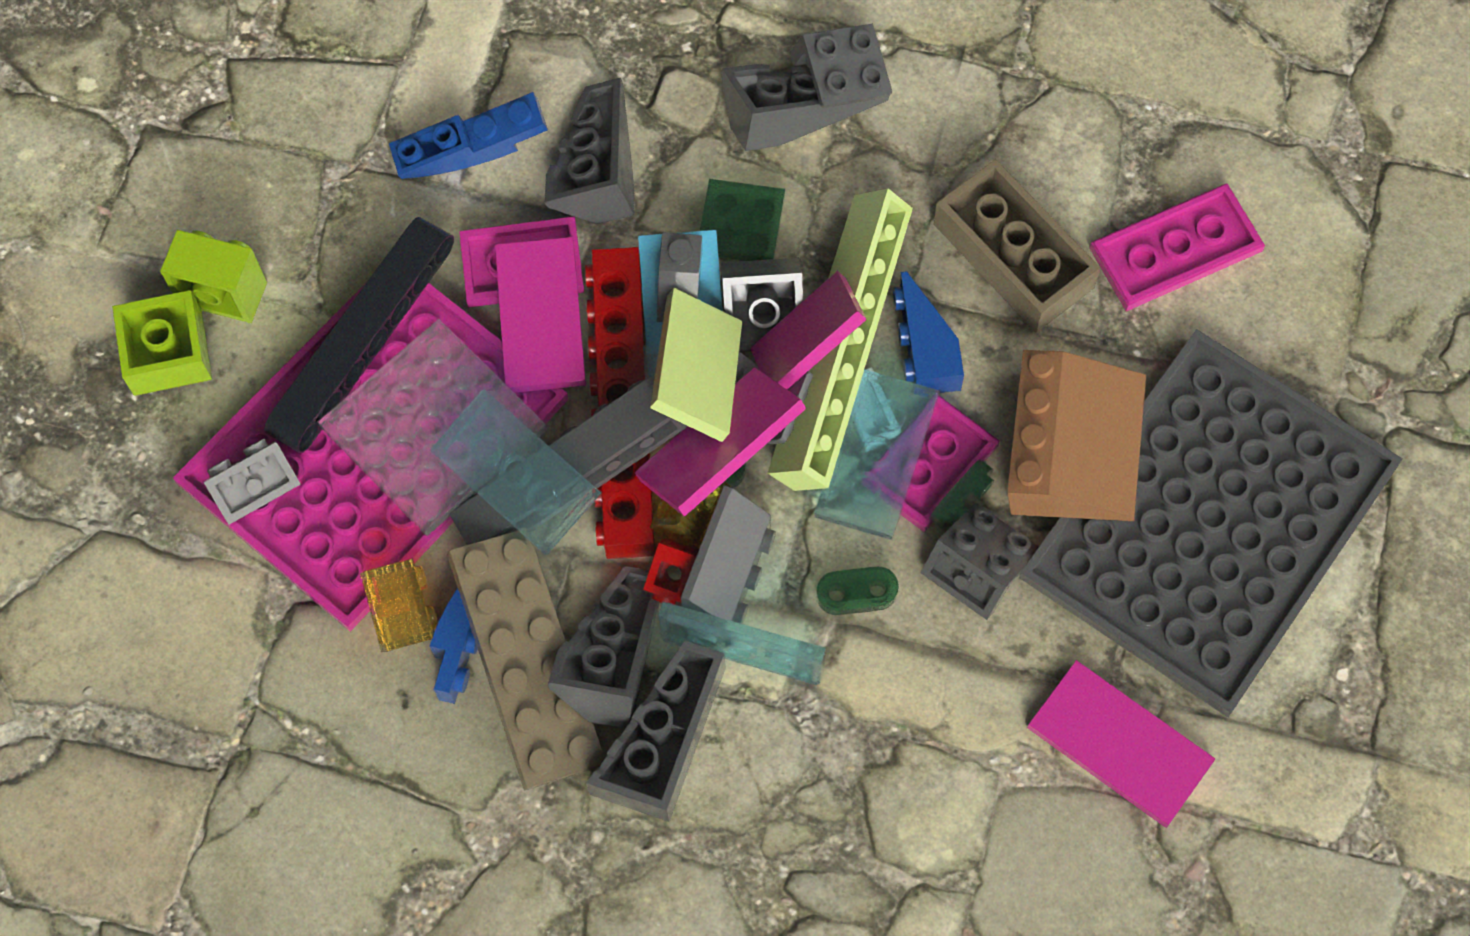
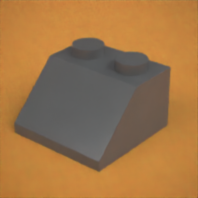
[721,257,803,352]

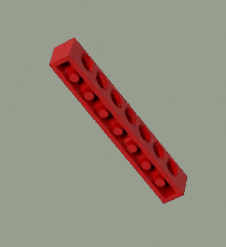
[585,247,655,559]

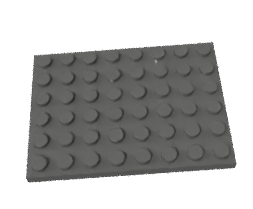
[1019,329,1403,717]

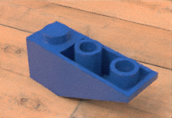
[893,271,964,396]

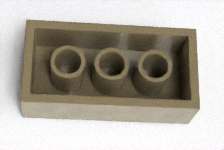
[934,159,1101,333]

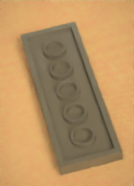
[447,528,605,791]

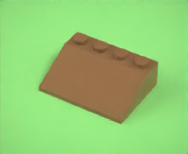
[1007,350,1146,521]

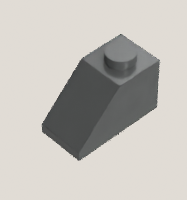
[657,232,703,322]

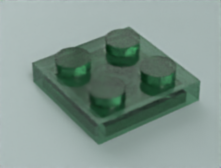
[700,179,785,261]

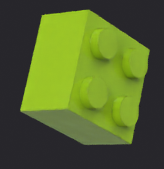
[160,230,267,323]
[112,290,212,396]

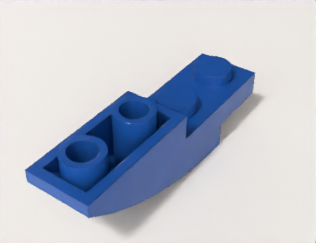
[389,92,548,179]
[430,588,478,704]

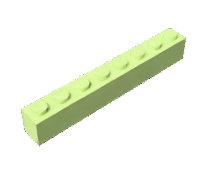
[768,189,913,491]

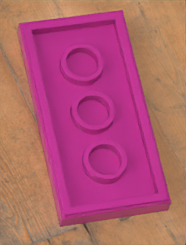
[1089,183,1265,312]
[495,237,586,393]
[634,367,806,516]
[1027,660,1215,828]

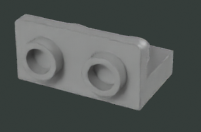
[203,439,301,525]

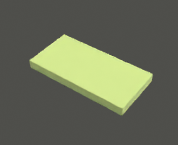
[650,288,742,442]

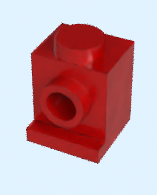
[643,538,699,606]

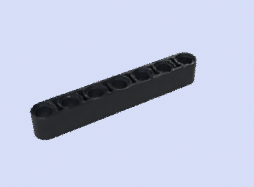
[264,217,454,453]

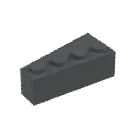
[586,640,726,822]

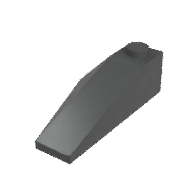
[721,64,889,151]
[544,77,634,224]
[548,566,659,729]

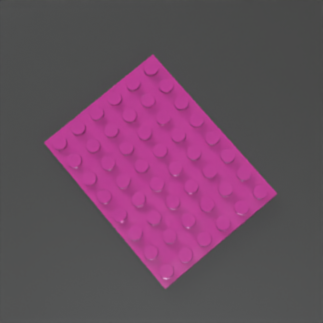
[173,282,569,632]

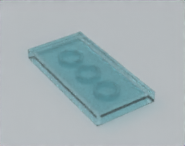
[814,369,939,540]
[430,388,602,555]
[659,602,826,685]

